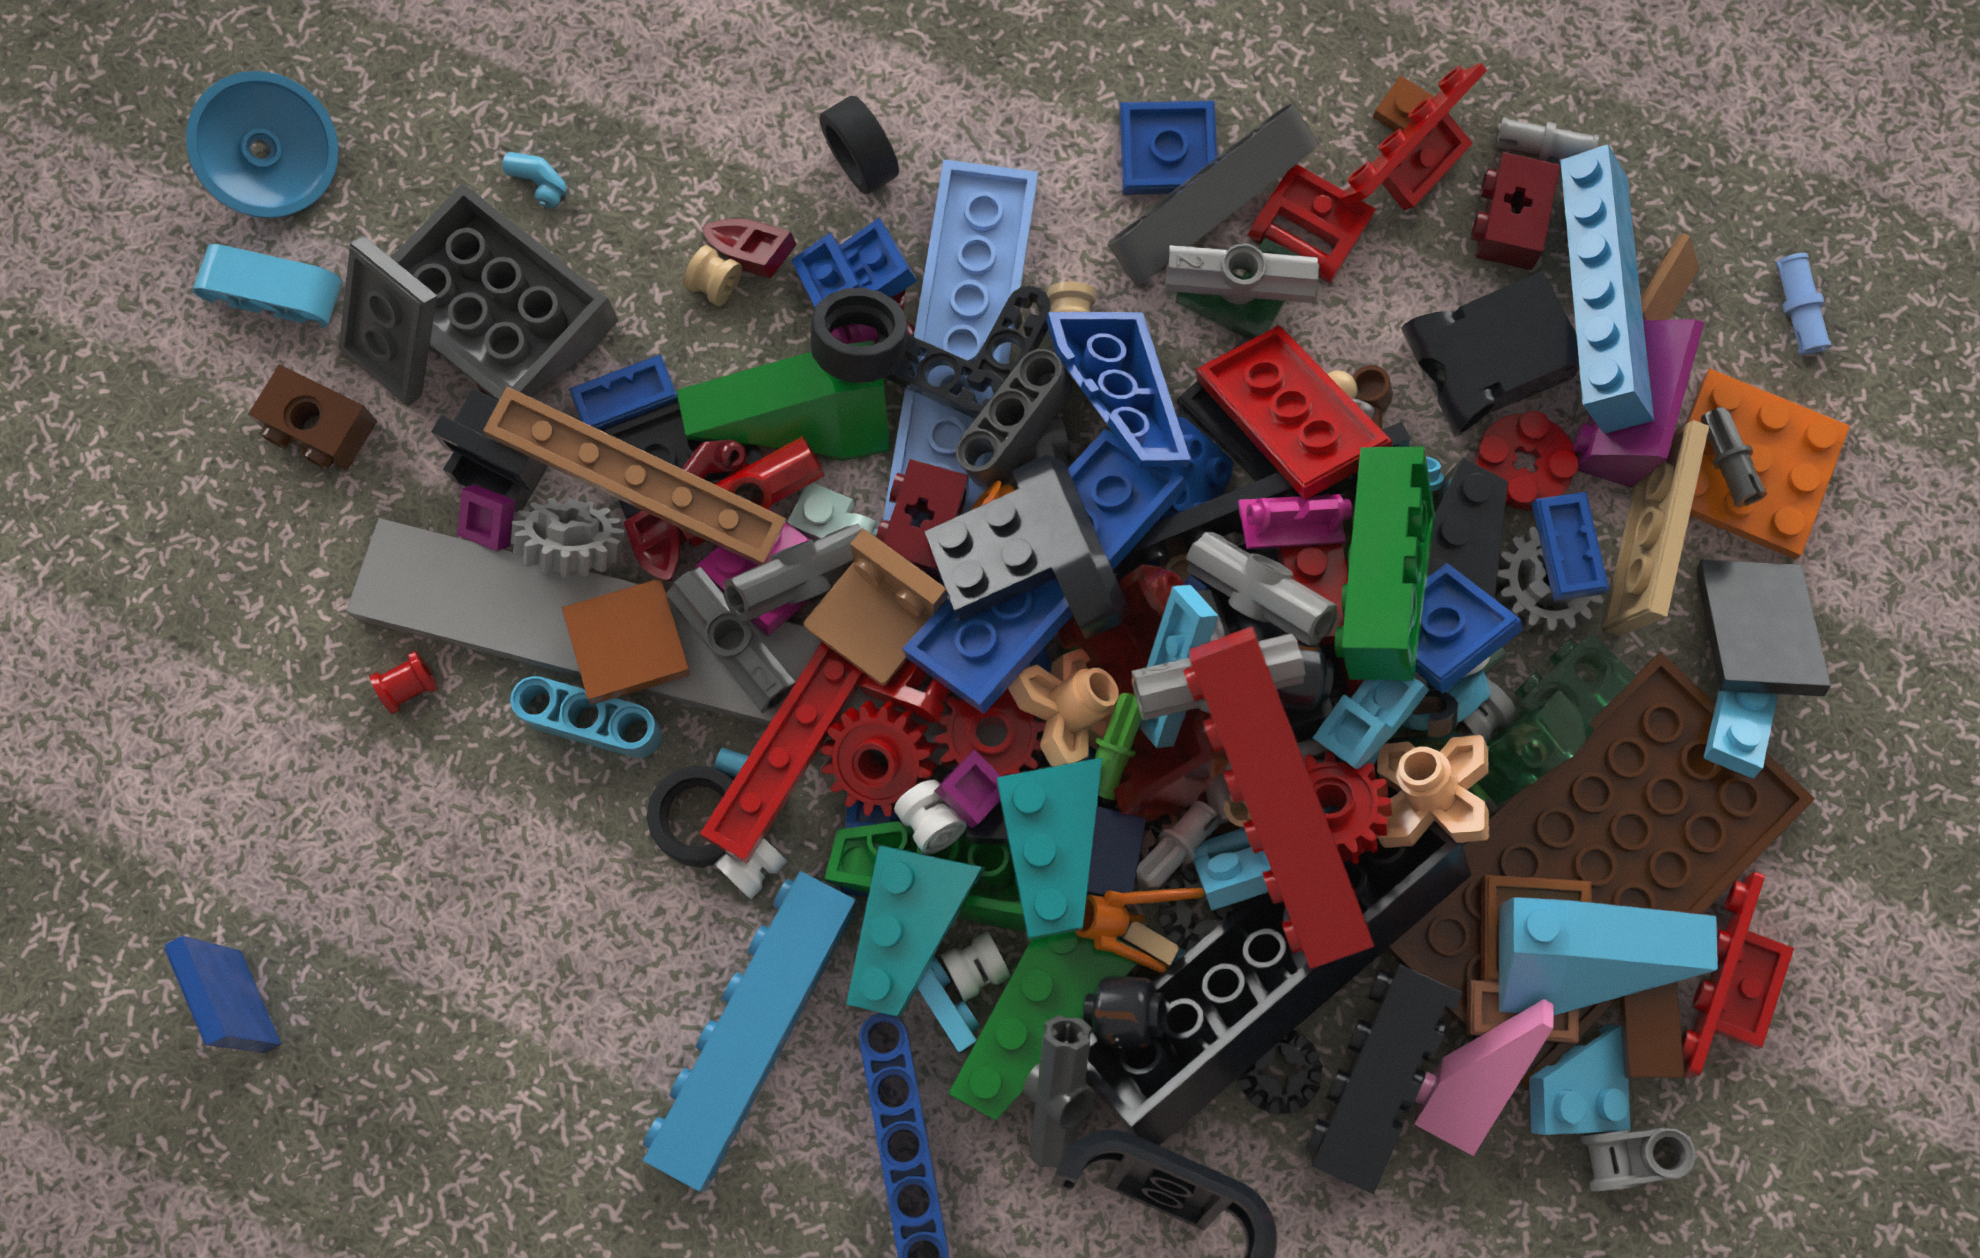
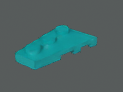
[996,757,1103,940]
[846,846,985,1016]

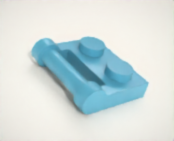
[1193,828,1271,911]

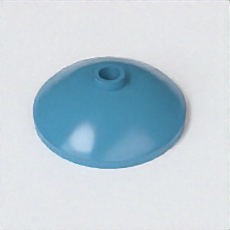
[186,71,338,218]

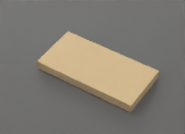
[1602,420,1709,636]

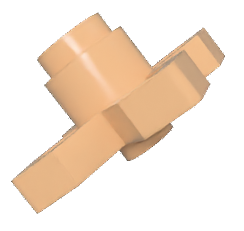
[1008,648,1119,767]
[1377,735,1489,848]

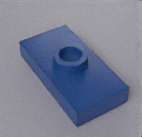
[569,354,678,430]
[1532,492,1609,601]

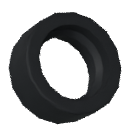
[819,96,900,194]
[810,288,908,383]
[646,765,733,868]

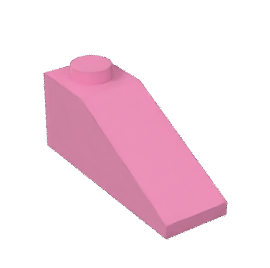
[1414,999,1554,1156]

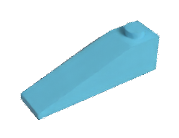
[1499,897,1718,1015]

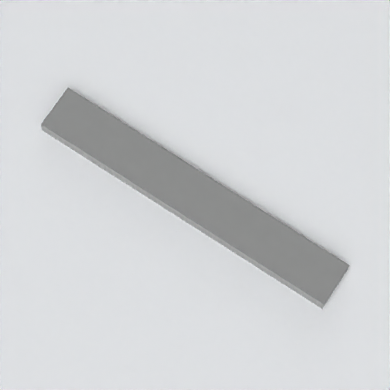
[346,518,1046,773]

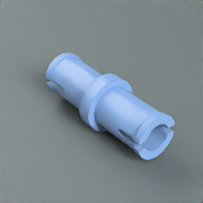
[1775,253,1832,356]

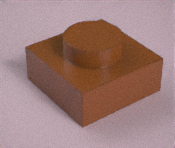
[1373,75,1435,131]

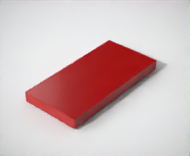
[1195,325,1392,500]

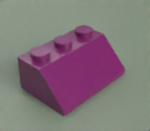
[1573,319,1704,488]

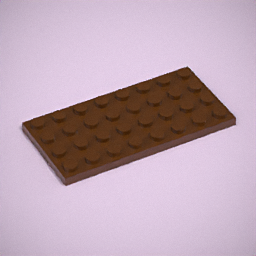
[1386,652,1815,1090]

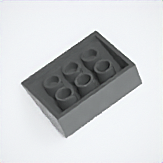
[391,183,619,400]

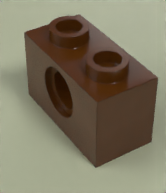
[248,364,377,471]

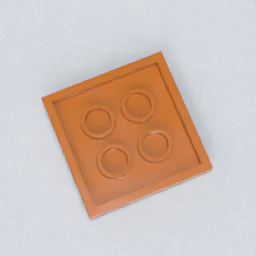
[1685,369,1850,559]

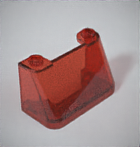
[1058,565,1230,815]

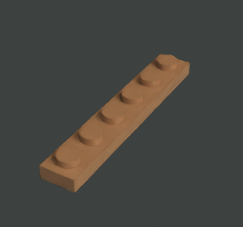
[483,386,786,565]

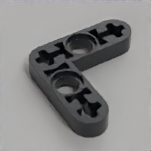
[876,286,1052,419]

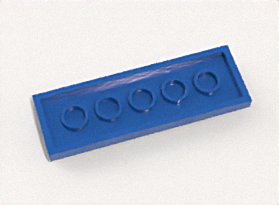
[902,429,1187,714]

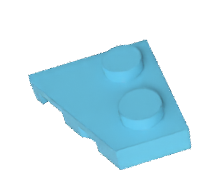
[1529,1025,1631,1135]

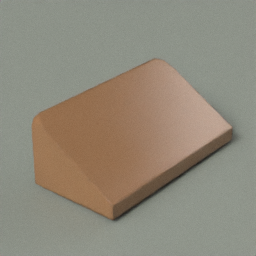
[1640,233,1699,321]

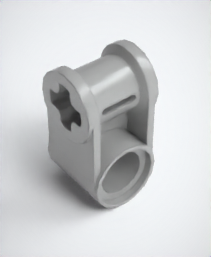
[1580,1128,1696,1191]

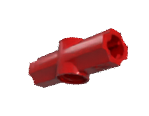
[680,436,825,547]

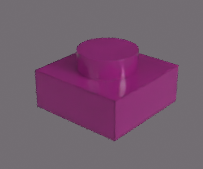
[457,485,515,551]
[934,750,1002,828]

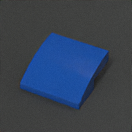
[791,218,918,308]

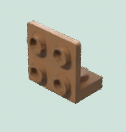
[804,528,947,686]

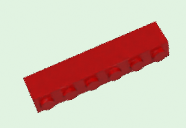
[1183,626,1374,969]

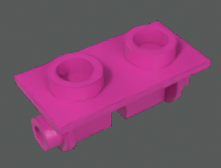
[1238,494,1352,549]

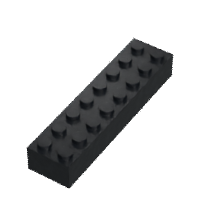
[1085,785,1472,1146]

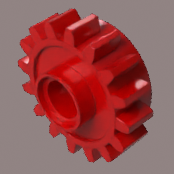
[934,688,1046,776]
[820,700,937,817]
[1305,750,1392,864]

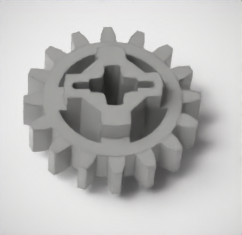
[511,497,624,578]
[1495,527,1608,636]

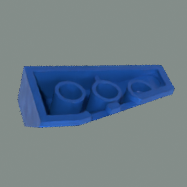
[1046,312,1191,468]

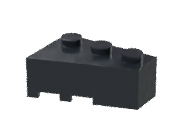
[1427,458,1508,599]

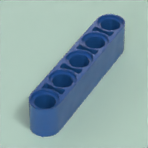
[859,1013,949,1258]

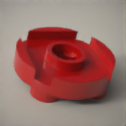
[1474,410,1578,511]

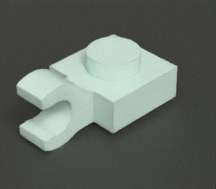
[787,483,878,540]

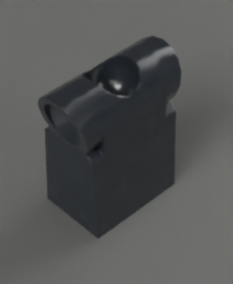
[1401,271,1580,436]

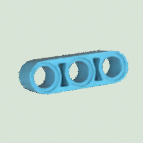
[192,244,343,328]
[510,676,662,758]

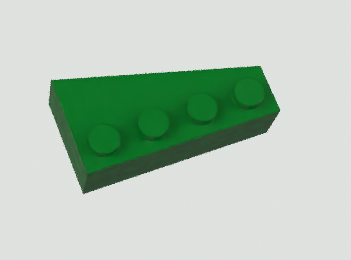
[1335,447,1435,681]
[948,931,1146,1121]

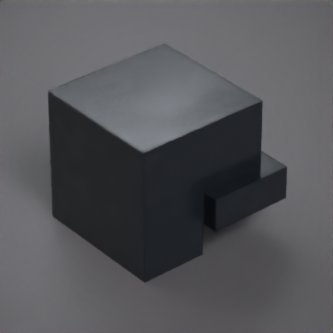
[431,388,548,513]

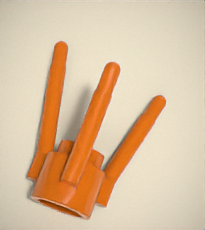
[1075,888,1205,973]

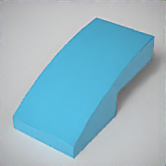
[1313,678,1430,769]

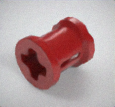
[369,650,439,715]

